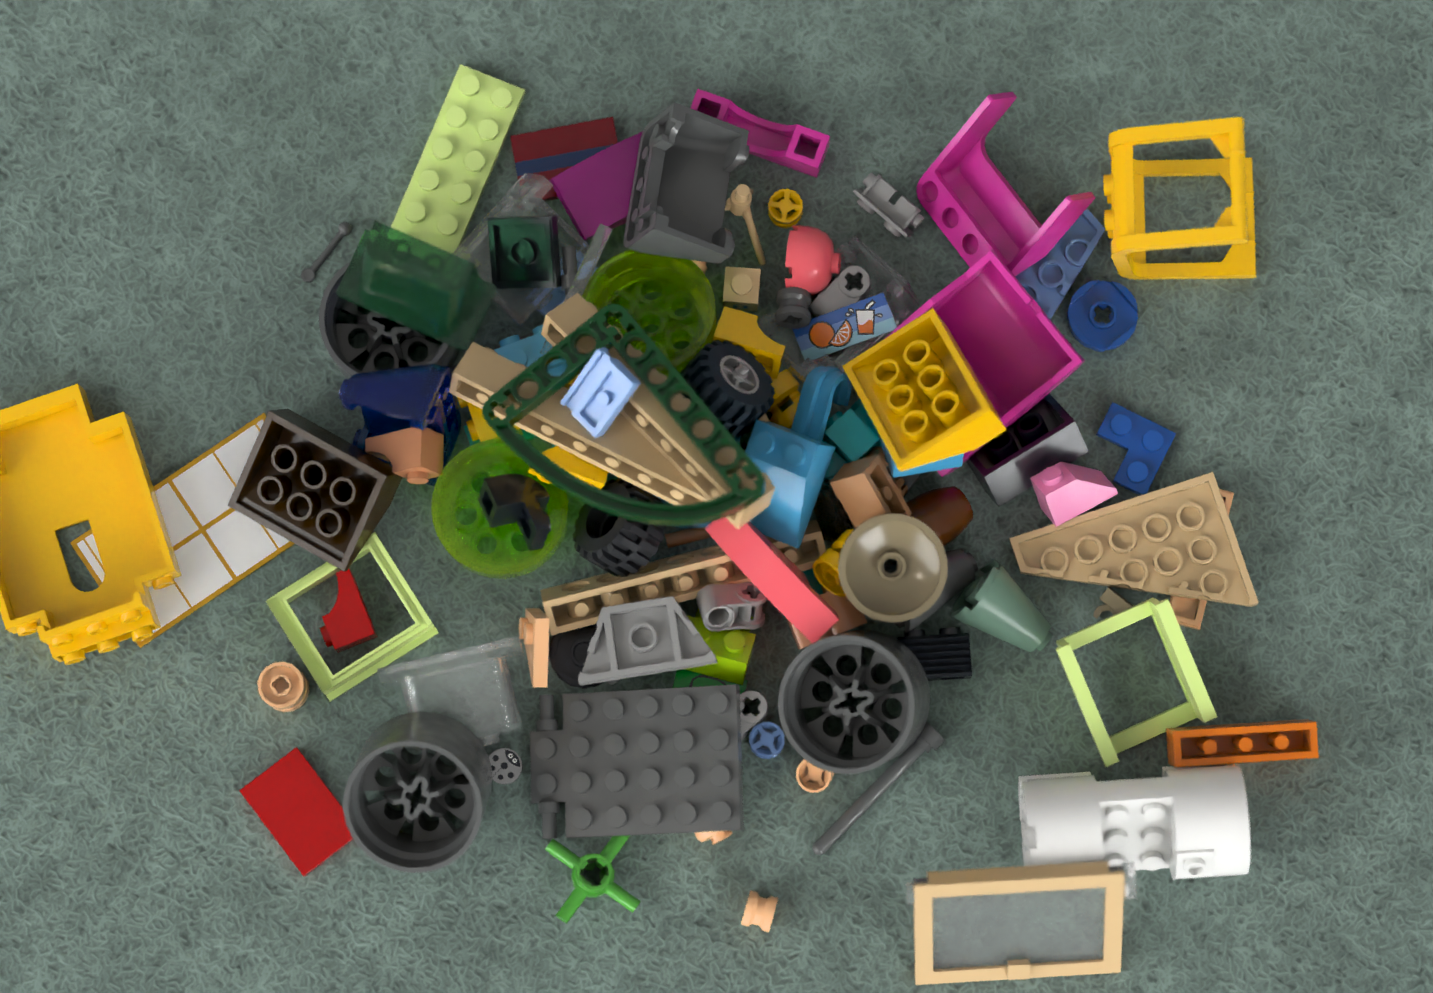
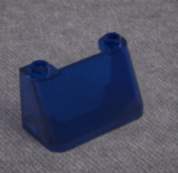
[339,363,461,487]

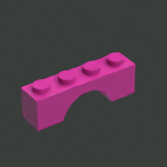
[690,89,830,178]

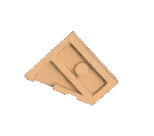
[519,608,549,687]

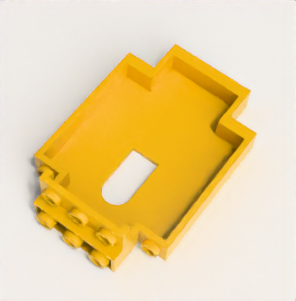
[0,383,182,665]

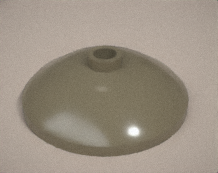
[838,513,948,622]

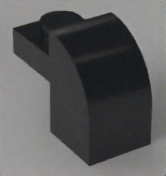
[478,474,551,551]

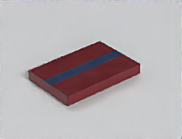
[510,117,618,205]

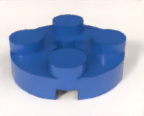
[1067,280,1138,352]

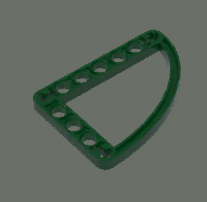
[482,304,766,526]

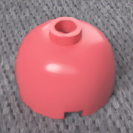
[785,225,841,296]

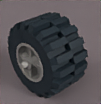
[679,340,775,438]

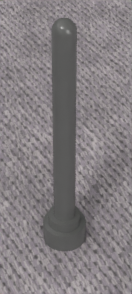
[812,721,945,855]

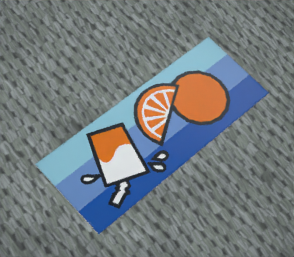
[793,292,897,363]

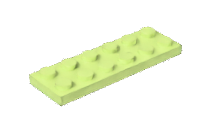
[381,64,525,281]

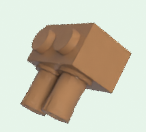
[830,446,912,528]

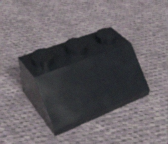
[966,393,1089,507]

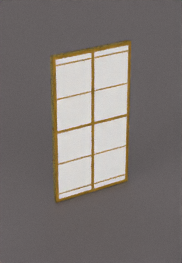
[70,413,295,648]

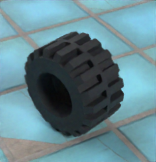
[573,478,667,577]

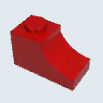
[319,568,378,653]

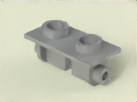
[853,172,925,237]

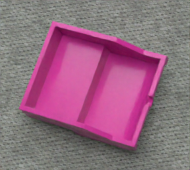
[884,249,1085,477]

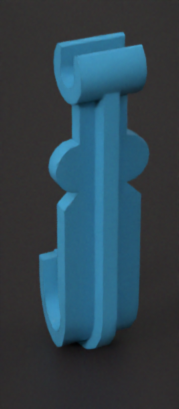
[792,366,852,441]

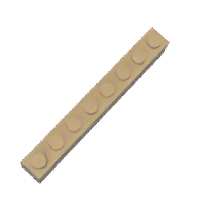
[541,293,775,529]
[449,342,707,505]

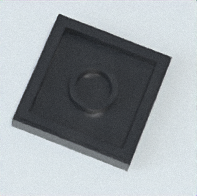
[487,215,561,289]

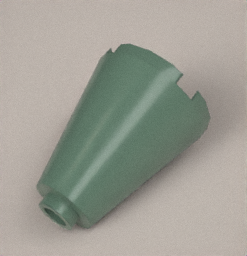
[951,559,1052,653]

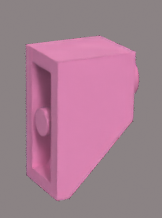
[1030,462,1118,527]

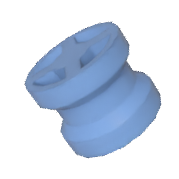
[749,722,785,759]

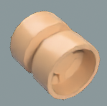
[257,662,309,712]

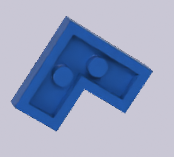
[1096,402,1176,496]

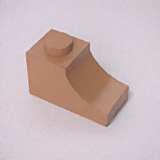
[365,425,444,484]

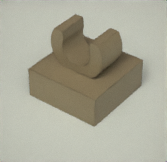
[1093,587,1134,619]

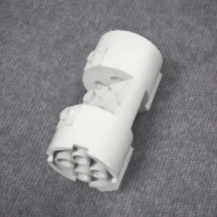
[1018,763,1250,879]

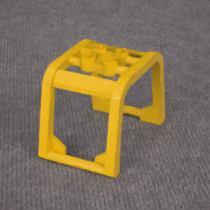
[1103,117,1256,280]

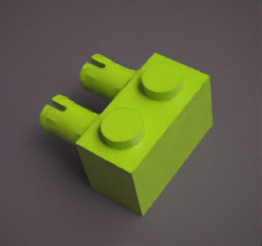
[685,608,756,685]

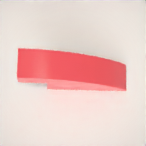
[705,518,839,644]

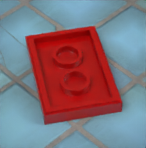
[239,747,353,877]

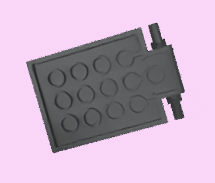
[530,685,744,839]

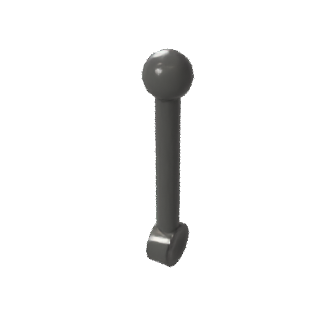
[301,222,352,282]

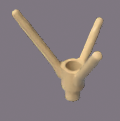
[724,184,766,265]

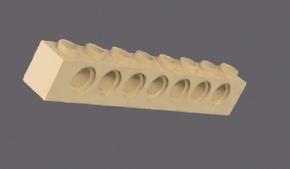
[540,520,826,635]

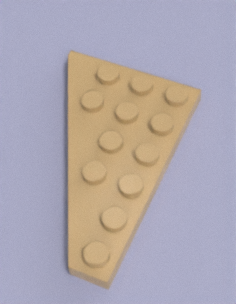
[1009,472,1259,607]

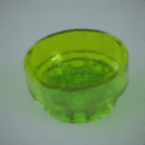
[582,250,717,377]
[431,439,569,579]

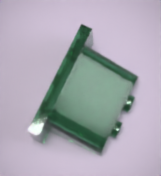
[336,221,497,352]

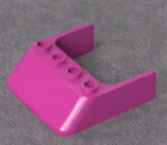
[916,92,1096,276]

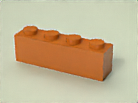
[1166,719,1319,767]

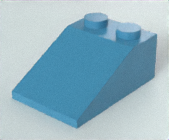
[745,420,835,548]

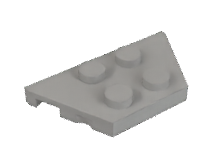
[578,596,717,686]

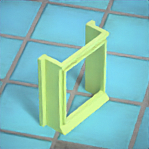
[266,532,439,702]
[1055,598,1217,767]

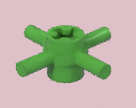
[545,836,641,924]

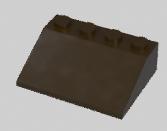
[228,409,403,571]

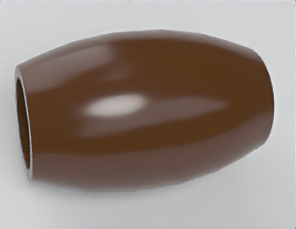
[906,486,973,547]

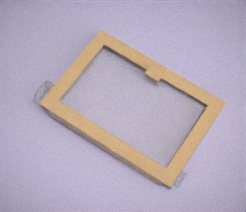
[905,861,1137,985]

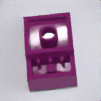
[550,131,643,242]

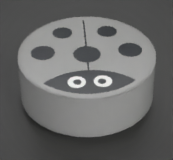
[489,748,523,785]

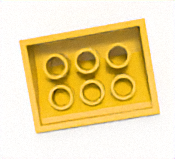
[842,308,1007,472]

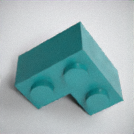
[824,398,882,463]

